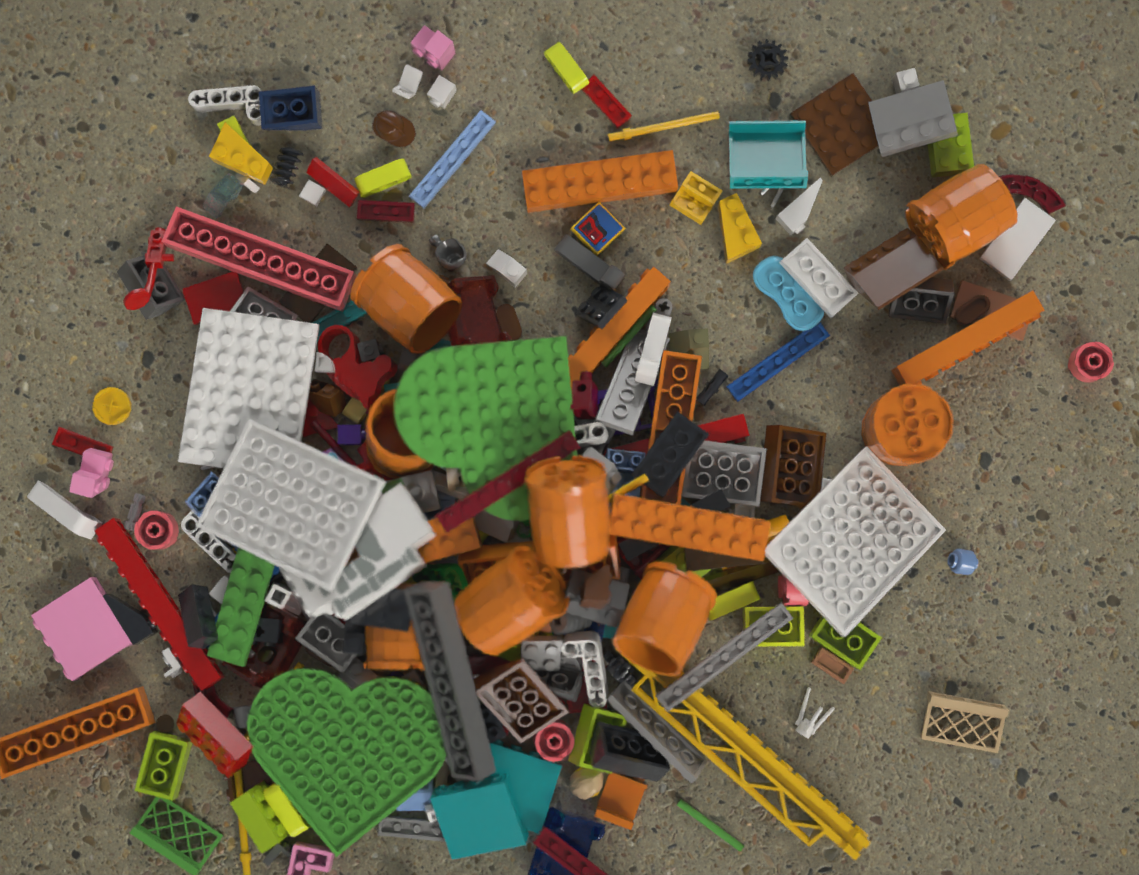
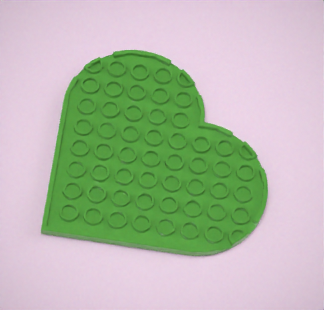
[394,336,577,521]
[247,668,447,857]

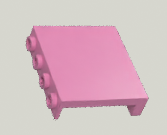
[31,577,132,681]

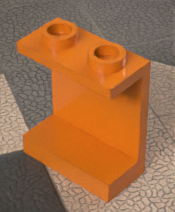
[594,772,648,830]

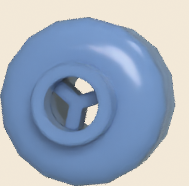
[947,549,978,575]

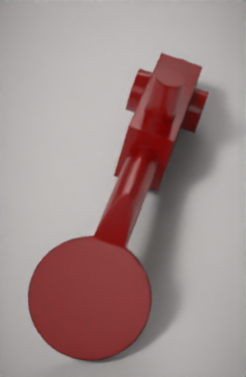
[123,227,174,310]

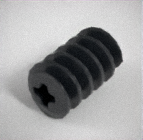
[269,147,304,189]

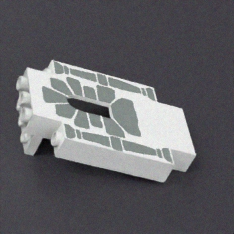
[283,483,436,620]

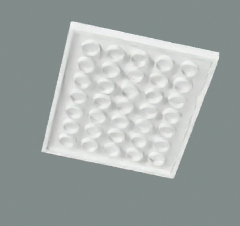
[178,308,320,468]
[196,419,385,592]
[765,446,946,637]

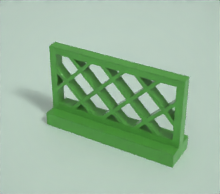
[130,796,224,875]

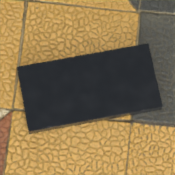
[631,411,709,498]

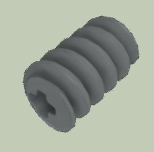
[549,612,592,634]

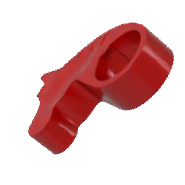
[318,325,397,411]

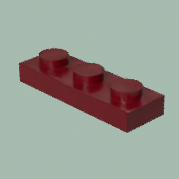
[357,200,415,223]

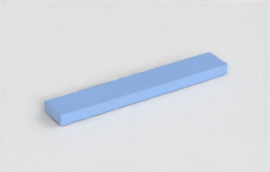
[409,110,496,209]

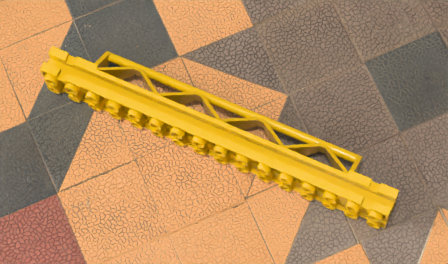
[614,647,871,861]

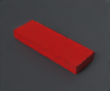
[581,75,632,129]
[306,157,359,208]
[52,427,114,456]

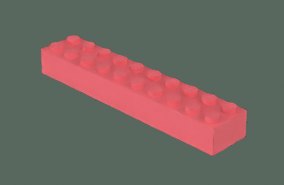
[162,206,357,312]

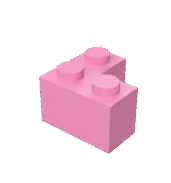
[411,25,456,71]
[69,448,114,498]
[287,841,334,875]

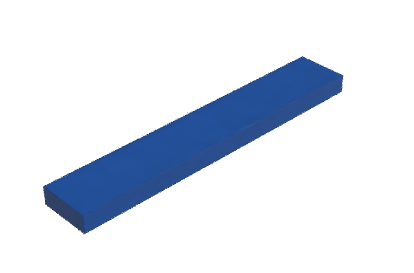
[726,322,830,402]

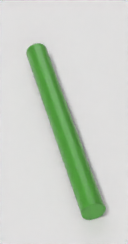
[601,305,657,368]
[677,799,744,852]

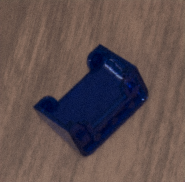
[528,807,606,875]

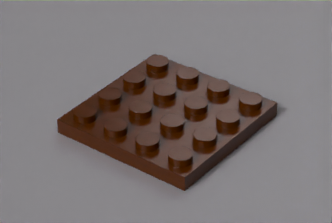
[790,73,879,177]

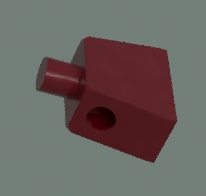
[570,371,598,420]

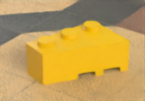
[209,122,273,185]
[718,193,762,264]

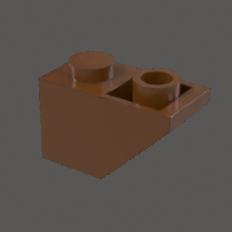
[308,379,347,417]
[579,565,612,610]

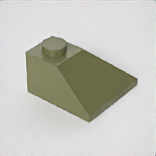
[668,328,709,370]

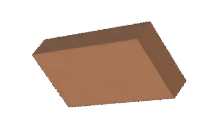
[810,647,854,684]

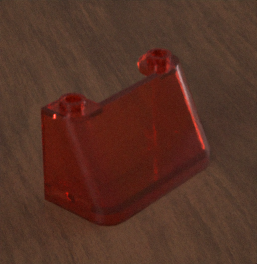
[447,275,512,347]
[222,601,307,688]

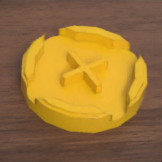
[92,387,131,425]

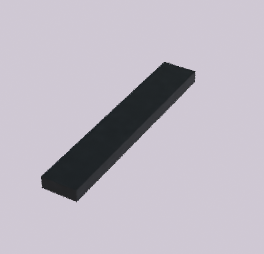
[618,489,730,561]

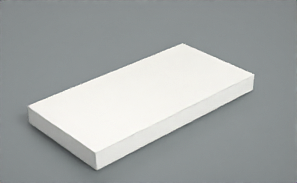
[979,198,1056,281]
[779,238,859,318]

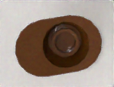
[372,110,416,147]

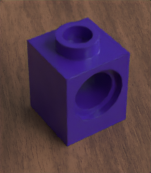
[338,424,366,446]

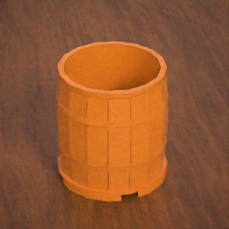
[905,164,1018,270]
[350,243,462,354]
[861,383,953,466]
[365,389,435,479]
[525,456,610,567]
[454,545,569,656]
[613,561,717,676]
[364,583,424,670]

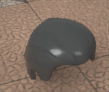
[429,235,467,270]

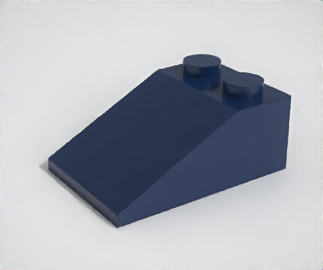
[259,86,323,131]

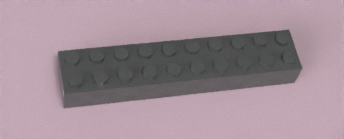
[404,581,496,781]

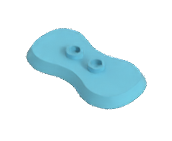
[753,256,824,331]

